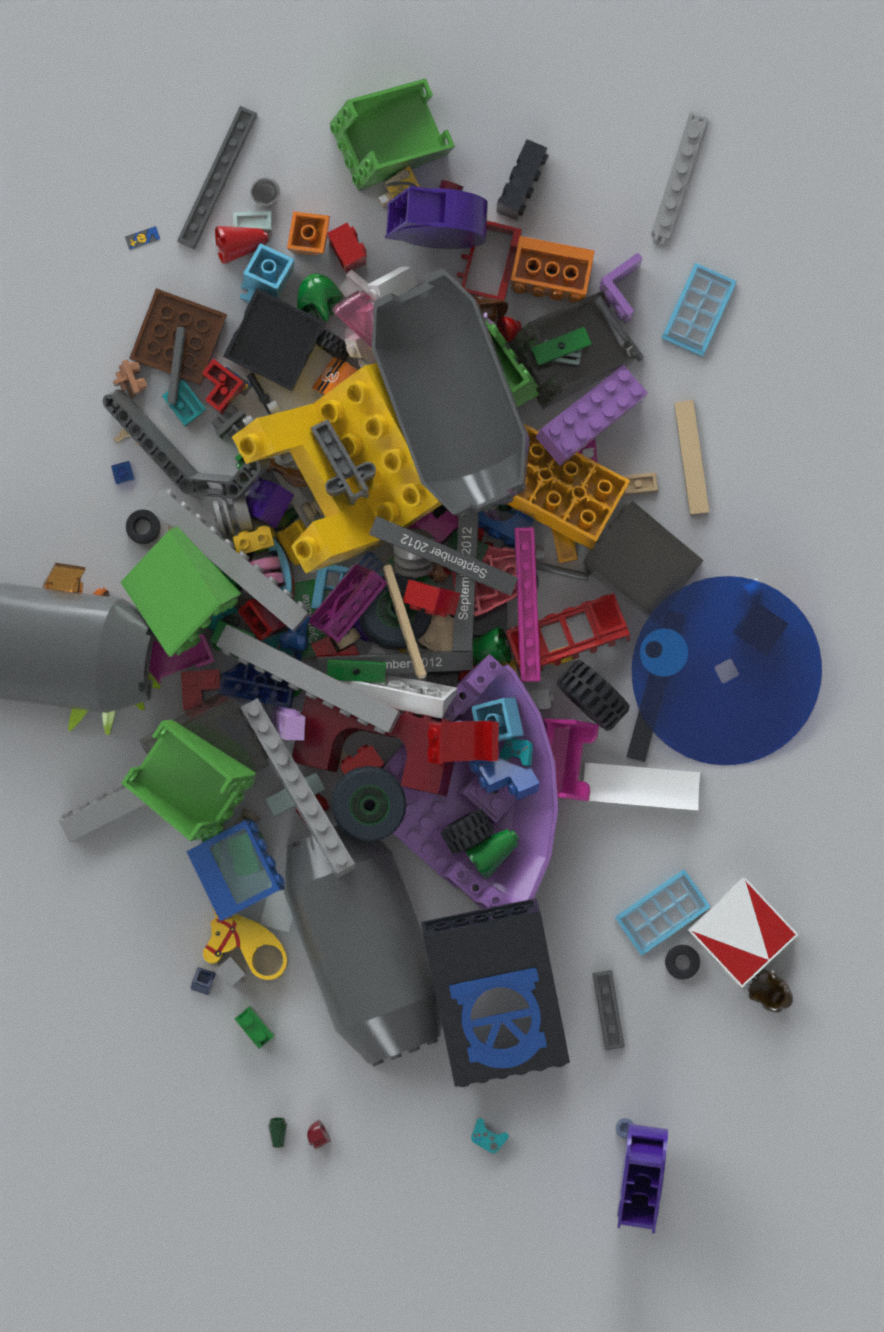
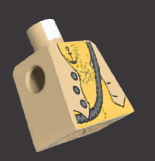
[378,166,420,207]

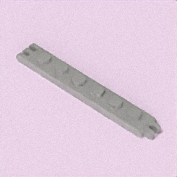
[651,111,708,245]

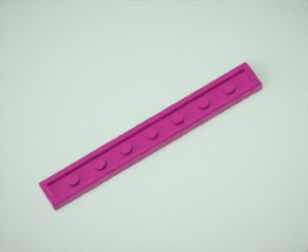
[514,527,541,682]

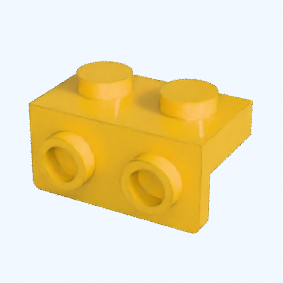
[276,519,307,566]
[233,526,276,554]

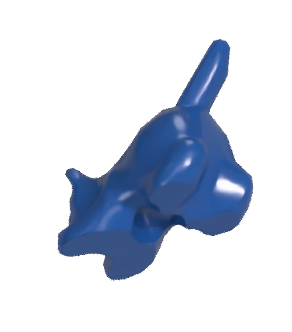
[279,615,310,661]

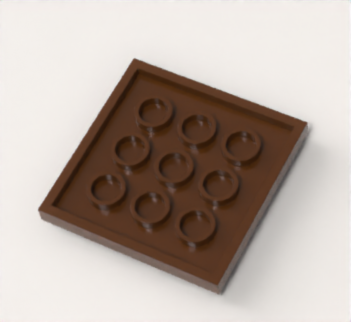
[129,288,228,386]

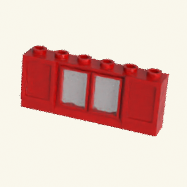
[505,593,630,672]

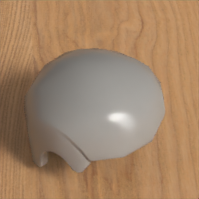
[250,177,280,206]

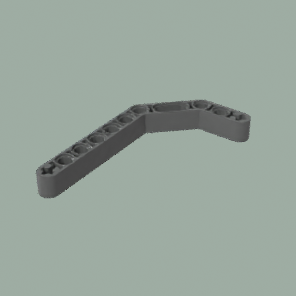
[103,389,271,499]

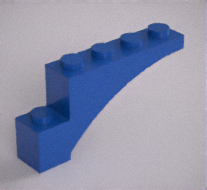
[456,720,540,801]

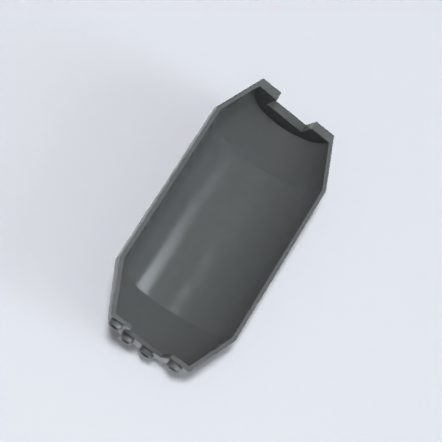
[372,268,530,518]
[0,582,159,713]
[284,825,442,1066]

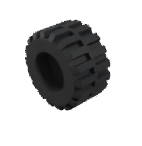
[440,809,494,854]

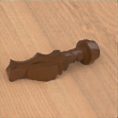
[266,458,309,487]

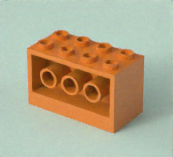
[510,236,595,305]

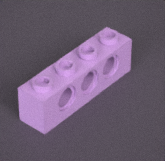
[271,704,305,740]

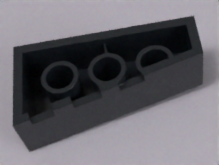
[496,139,549,220]

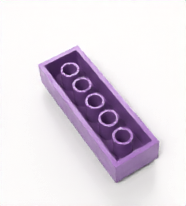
[536,364,648,466]

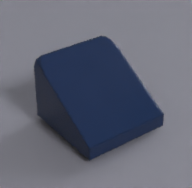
[191,967,216,995]

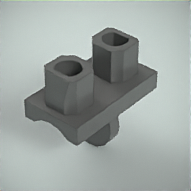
[211,404,246,439]

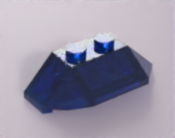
[219,662,294,708]

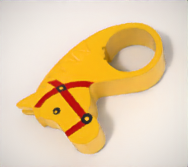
[203,908,288,981]

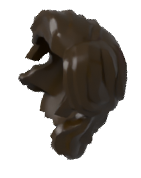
[748,969,793,1013]

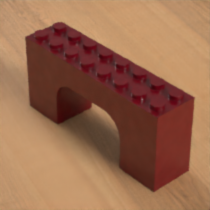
[292,695,455,797]

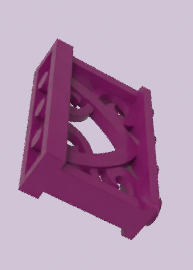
[309,563,387,643]

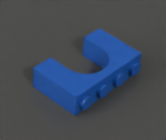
[478,510,535,548]

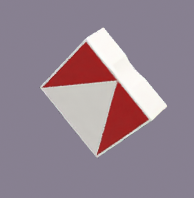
[687,878,798,988]

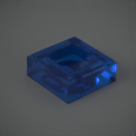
[111,461,135,485]

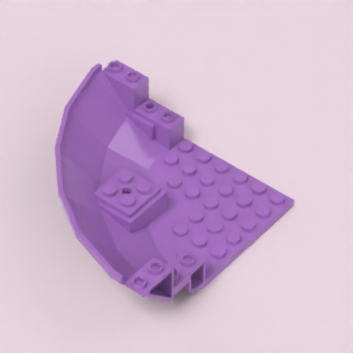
[364,654,558,909]

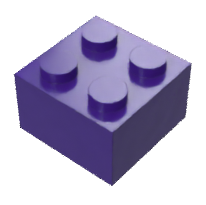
[246,478,294,528]

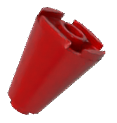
[215,226,269,264]

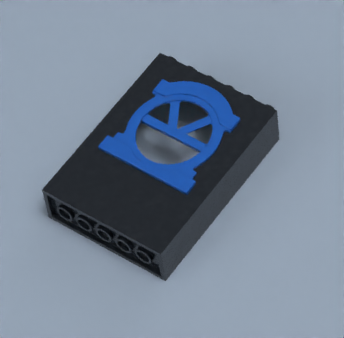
[421,898,570,1087]

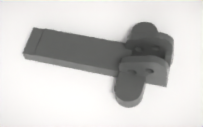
[311,419,376,506]

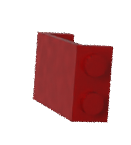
[427,720,499,764]

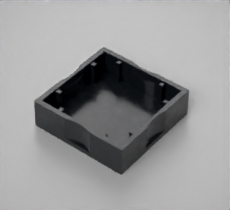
[223,288,326,391]

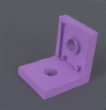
[599,253,643,324]

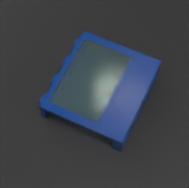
[186,819,285,921]

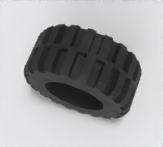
[557,660,630,731]

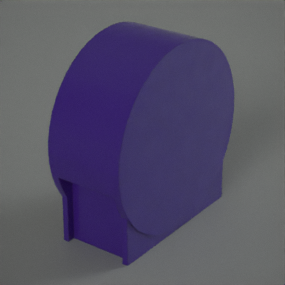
[385,186,488,249]
[617,1123,668,1233]

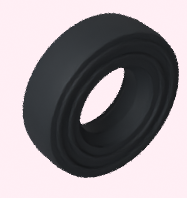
[126,509,160,544]
[665,944,700,980]

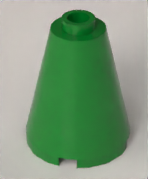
[473,627,511,665]
[465,829,520,879]

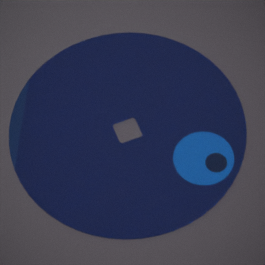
[631,576,822,765]

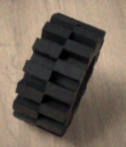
[316,330,349,362]

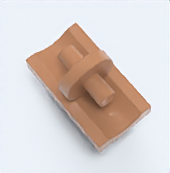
[113,359,147,398]

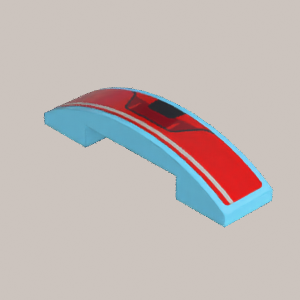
[268,537,295,600]

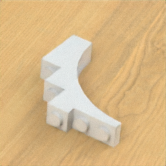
[344,266,418,368]

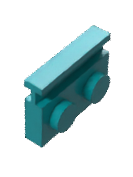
[162,380,207,427]

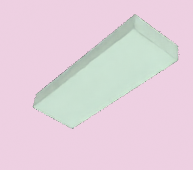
[265,772,325,816]

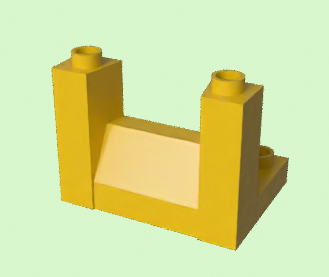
[232,363,442,574]

